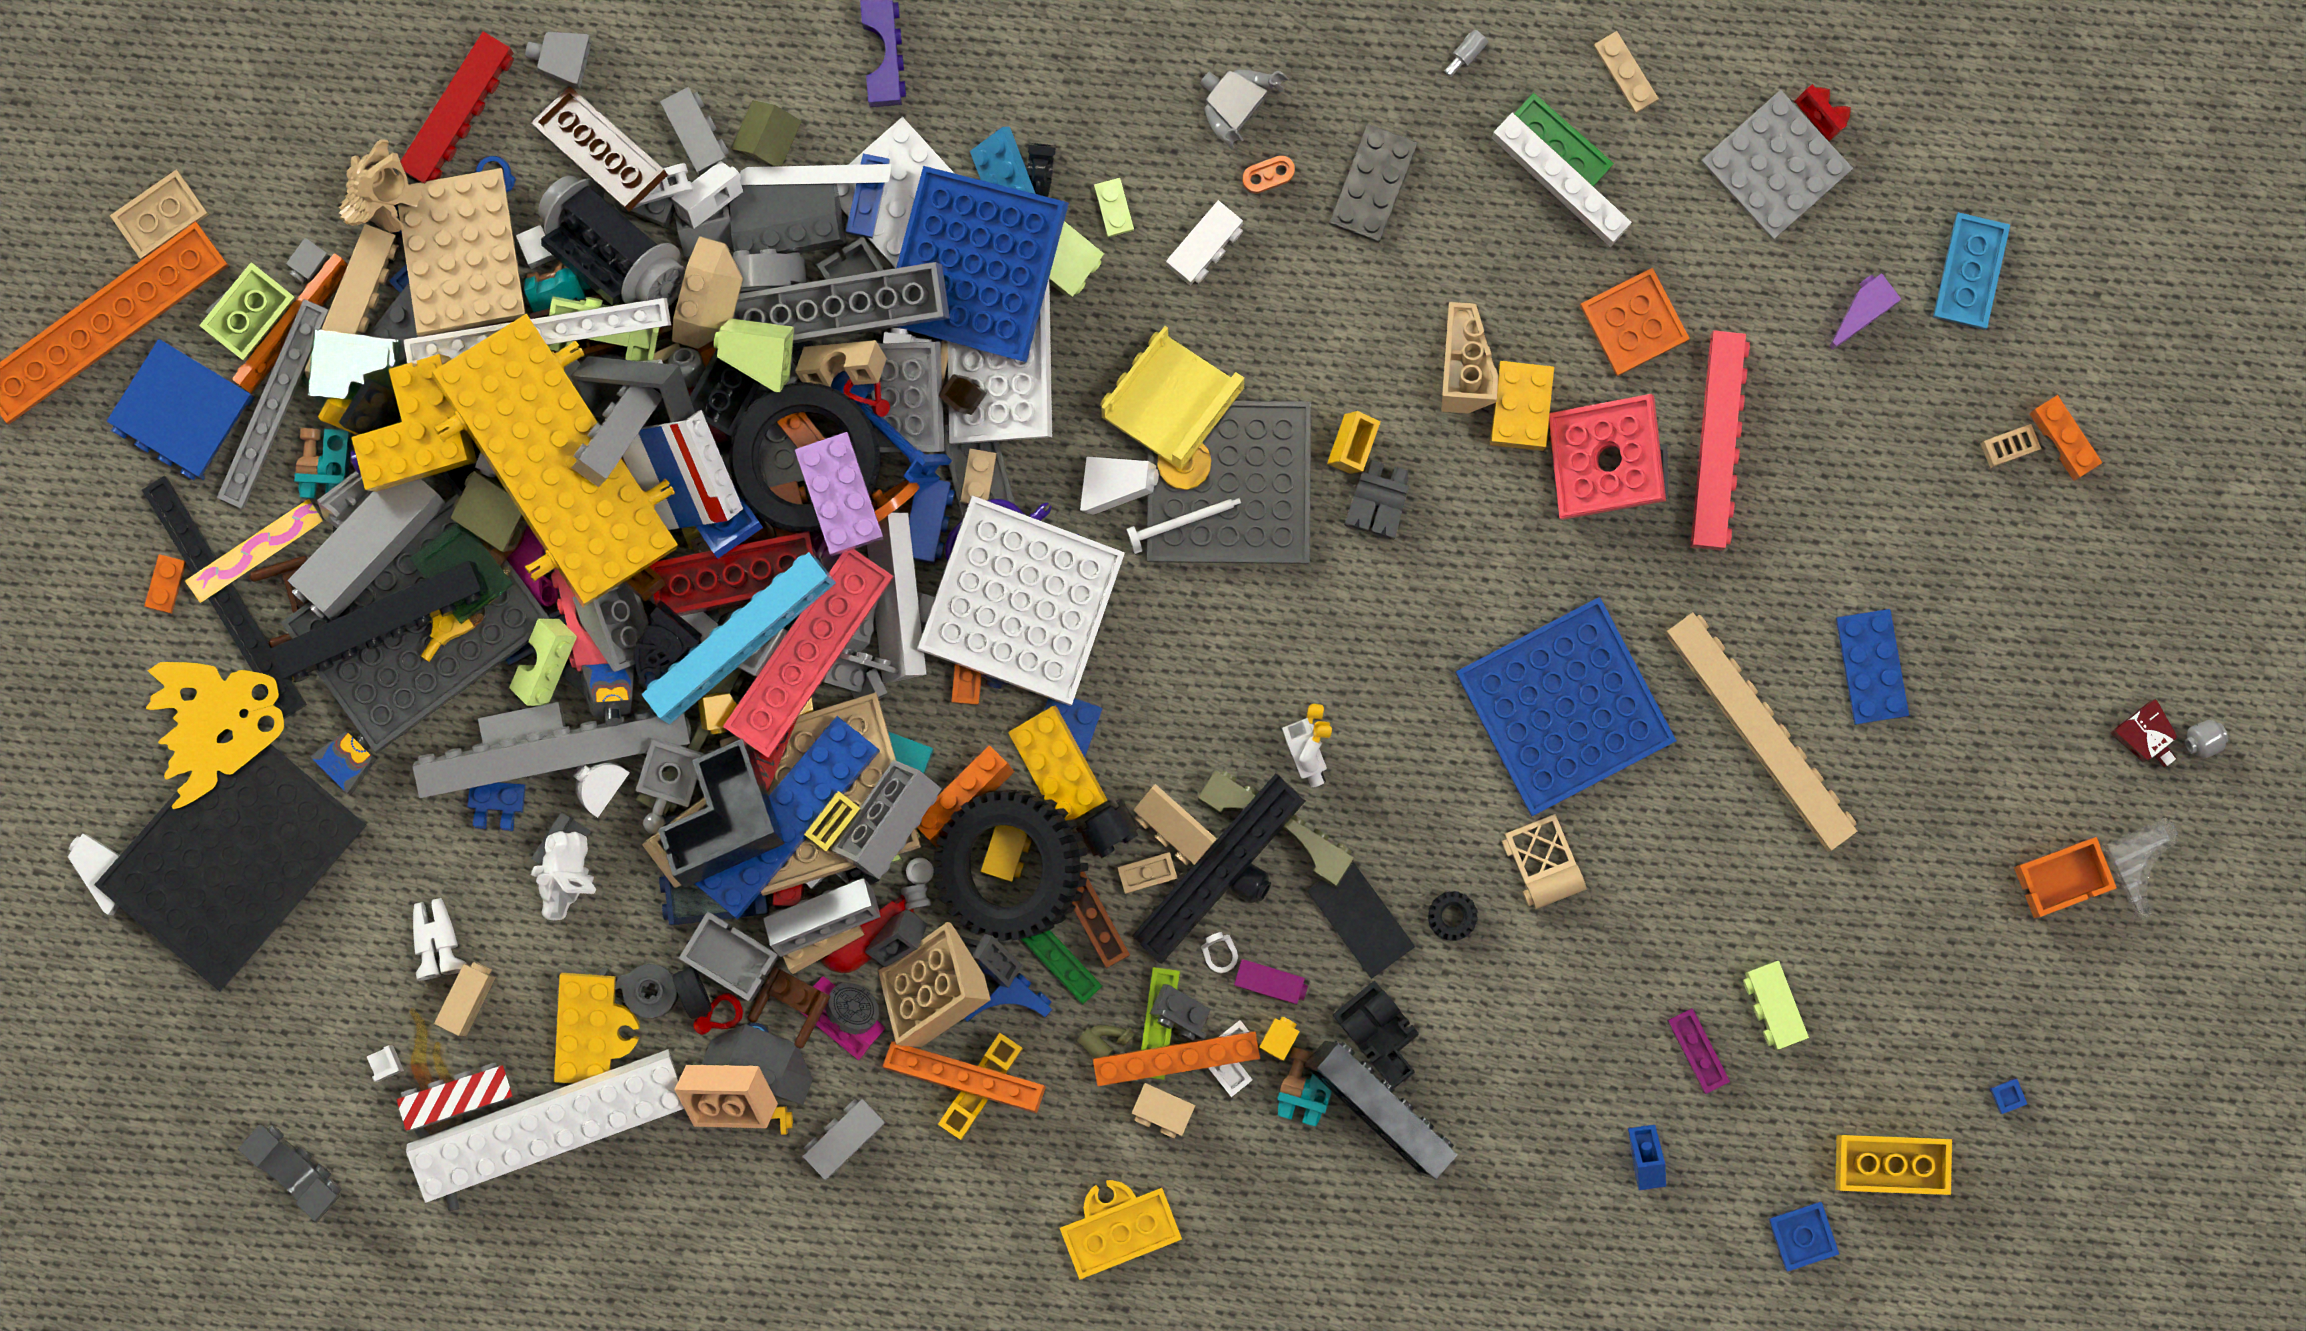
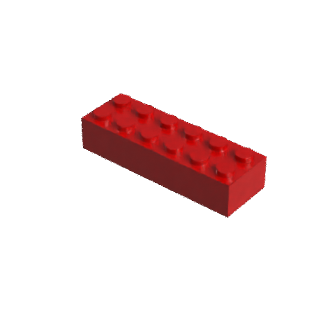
[649,531,816,616]

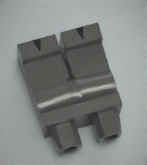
[1344,460,1409,540]

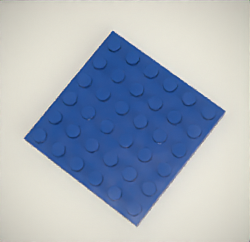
[896,166,1069,362]
[1455,597,1677,817]

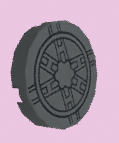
[825,983,879,1035]

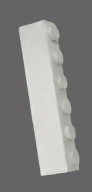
[1492,113,1632,247]

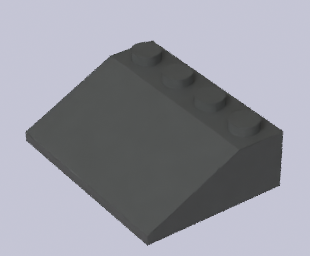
[730,183,847,254]

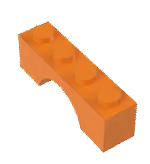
[917,745,1015,848]

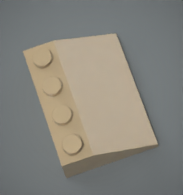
[878,922,991,1047]

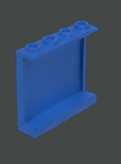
[107,339,255,481]

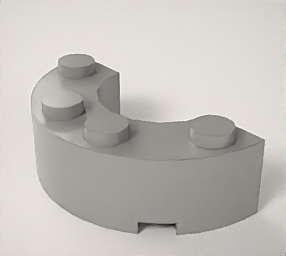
[732,249,807,293]

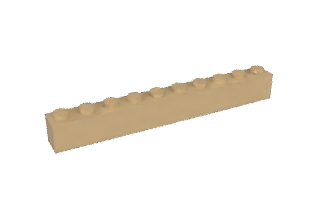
[1664,612,1857,852]

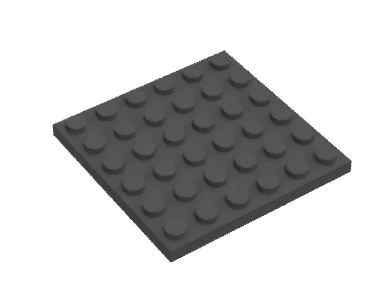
[1147,401,1311,564]

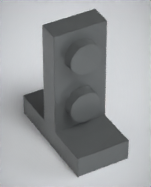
[960,934,1022,988]

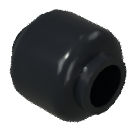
[1231,863,1271,903]

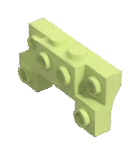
[547,296,659,361]

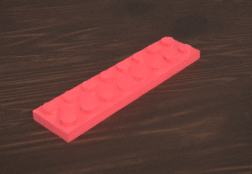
[723,549,894,758]

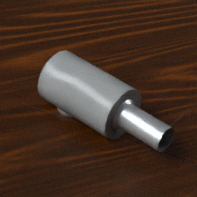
[1444,30,1489,77]

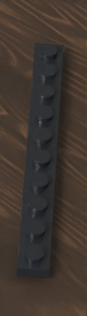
[142,476,307,719]

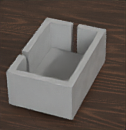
[679,911,780,1002]

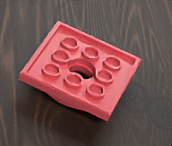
[1549,394,1666,520]

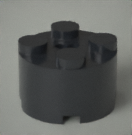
[1076,799,1139,859]

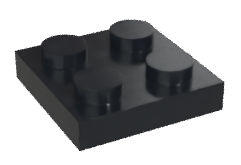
[339,377,401,434]

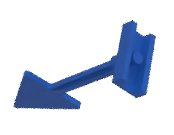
[831,371,952,483]

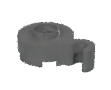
[598,964,678,1019]

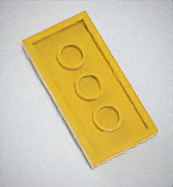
[1008,705,1108,821]

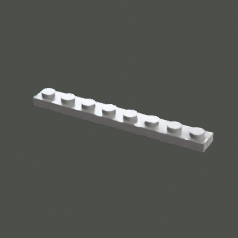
[217,299,329,509]

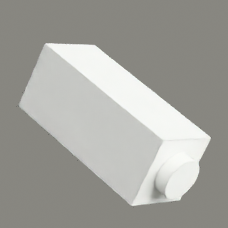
[671,161,743,229]

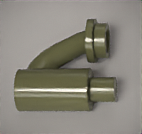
[1076,1025,1135,1058]

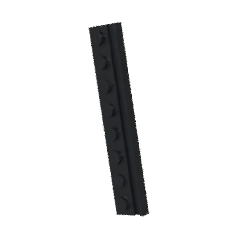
[1132,773,1306,964]

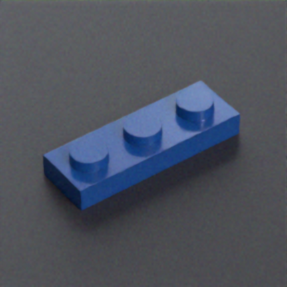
[846,153,890,239]

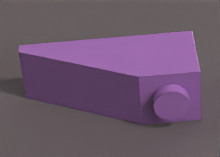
[1830,274,1901,350]

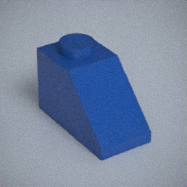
[1628,1125,1666,1190]

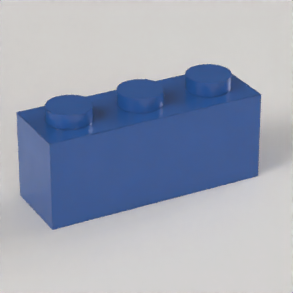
[909,480,955,564]

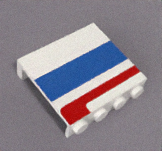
[623,410,743,530]

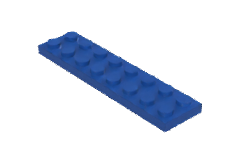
[695,716,880,920]

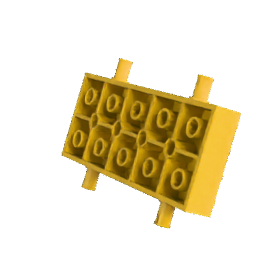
[432,314,678,608]

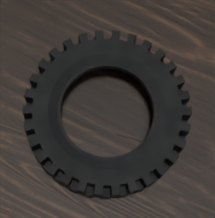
[934,790,1088,941]

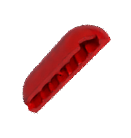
[820,895,914,973]

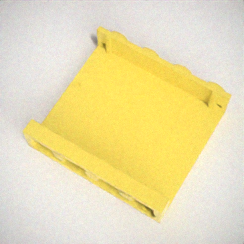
[1100,326,1244,470]

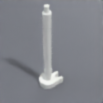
[1126,498,1241,554]

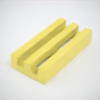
[804,791,860,851]

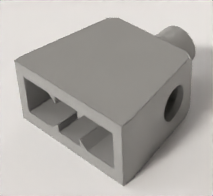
[525,32,592,89]

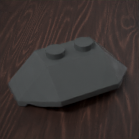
[701,1024,813,1105]

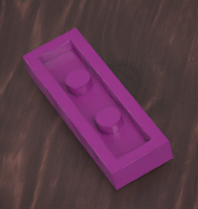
[1667,1008,1730,1094]

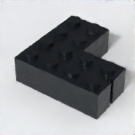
[658,739,785,888]

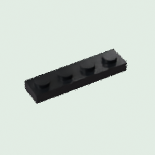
[541,226,625,306]

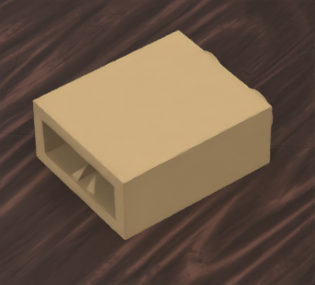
[434,962,496,1036]

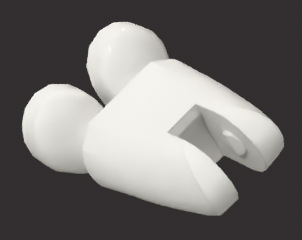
[413,898,467,981]

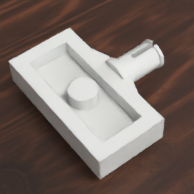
[883,328,932,344]

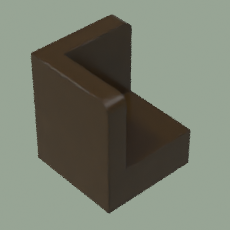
[939,374,987,415]

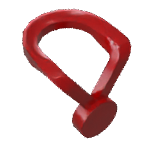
[843,379,890,417]
[693,993,743,1035]

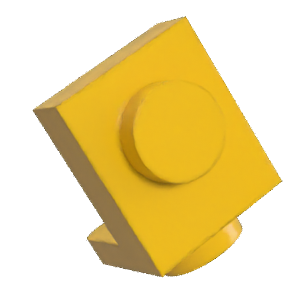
[771,1106,793,1135]

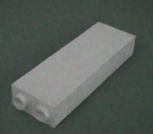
[288,479,446,621]

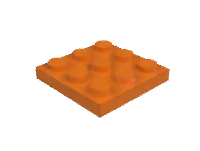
[1580,268,1690,376]

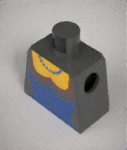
[581,664,634,726]
[310,731,377,795]

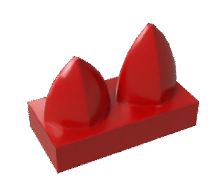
[1794,84,1851,141]

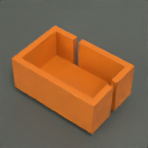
[2014,837,2117,918]

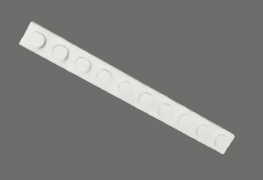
[404,298,671,364]

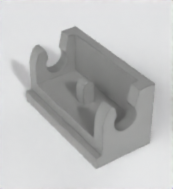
[317,471,373,528]

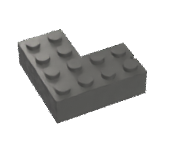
[571,356,695,427]

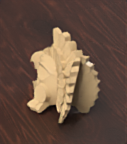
[339,139,422,233]

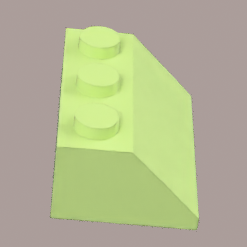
[199,263,296,361]

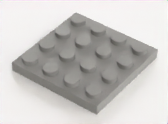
[1701,90,1853,240]
[842,342,944,452]

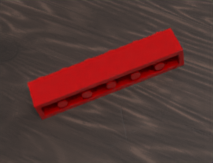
[400,31,514,184]

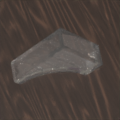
[2102,817,2178,920]

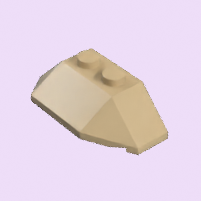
[672,236,743,349]

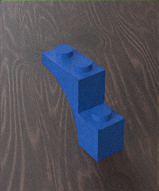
[964,973,1052,1022]

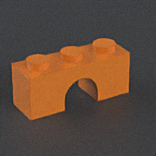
[2029,395,2103,481]

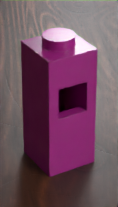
[1234,959,1308,1005]

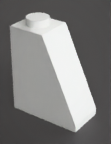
[1080,457,1159,515]
[68,834,120,915]

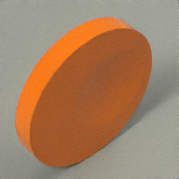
[871,479,920,522]

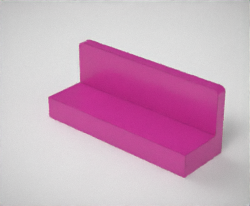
[799,976,885,1061]

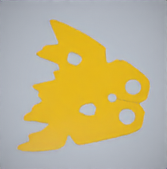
[146,662,284,809]

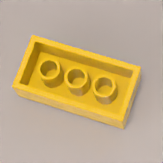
[1835,1135,1952,1195]

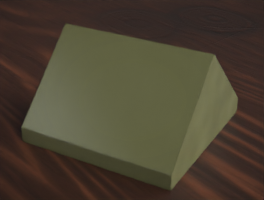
[731,100,802,167]

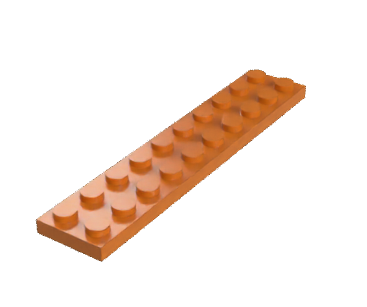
[0,221,229,425]

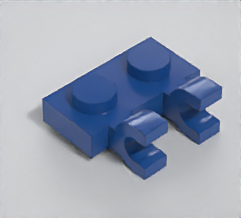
[468,782,526,831]

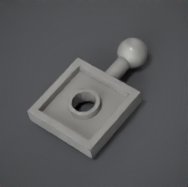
[635,737,705,834]

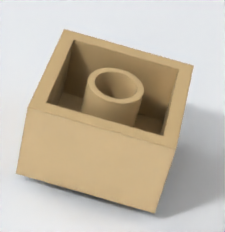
[1132,1083,1195,1139]

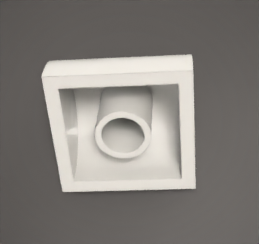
[573,760,629,818]

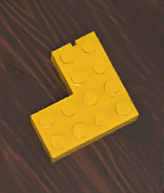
[351,354,477,492]

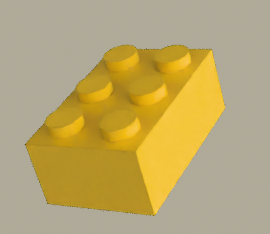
[1490,361,1554,451]

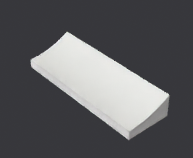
[867,513,927,683]

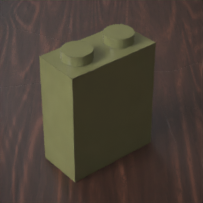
[451,470,528,552]

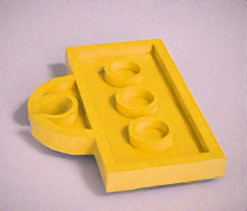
[554,973,640,1084]
[1060,1180,1182,1280]

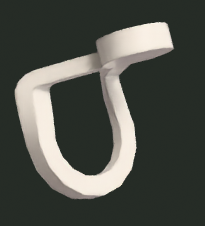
[1201,932,1238,973]

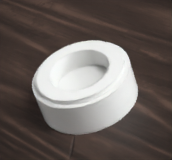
[906,858,934,885]

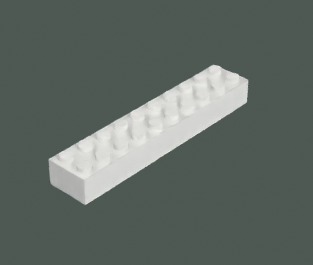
[406,1050,684,1203]

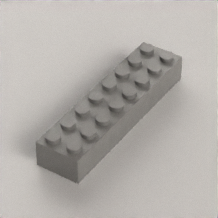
[733,262,950,343]

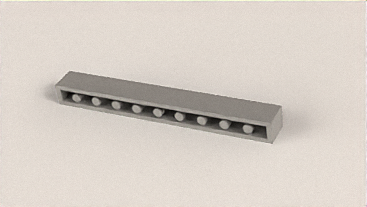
[412,710,691,798]

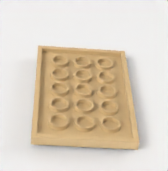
[398,168,526,337]

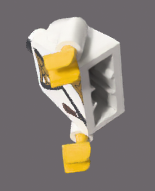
[1282,704,1332,787]

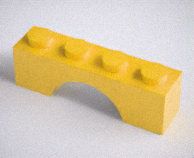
[698,692,814,734]
[938,1033,1023,1140]

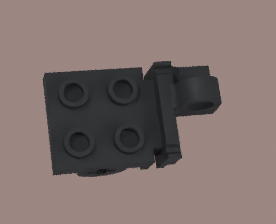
[1332,980,1419,1088]

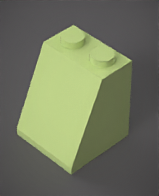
[1049,221,1104,297]
[714,318,794,392]

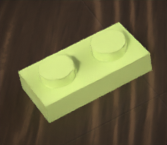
[1094,178,1134,237]

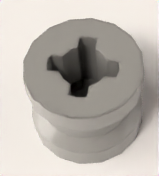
[900,883,931,909]

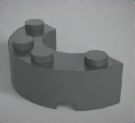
[238,1124,342,1222]

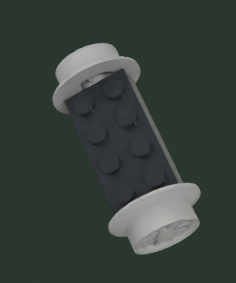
[538,176,686,306]

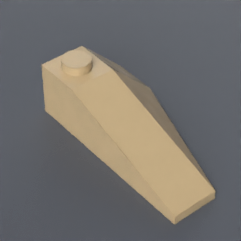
[1441,302,1498,414]

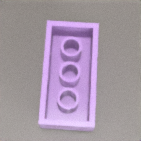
[795,432,884,556]

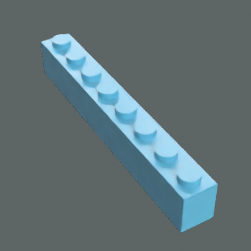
[641,552,836,725]

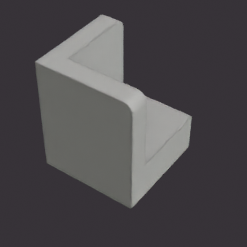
[851,668,889,699]

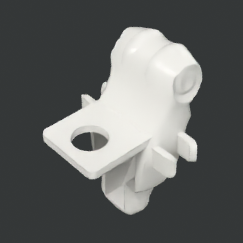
[531,831,596,920]

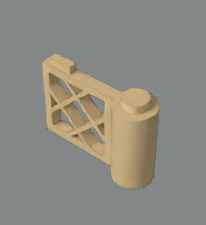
[1502,814,1587,909]

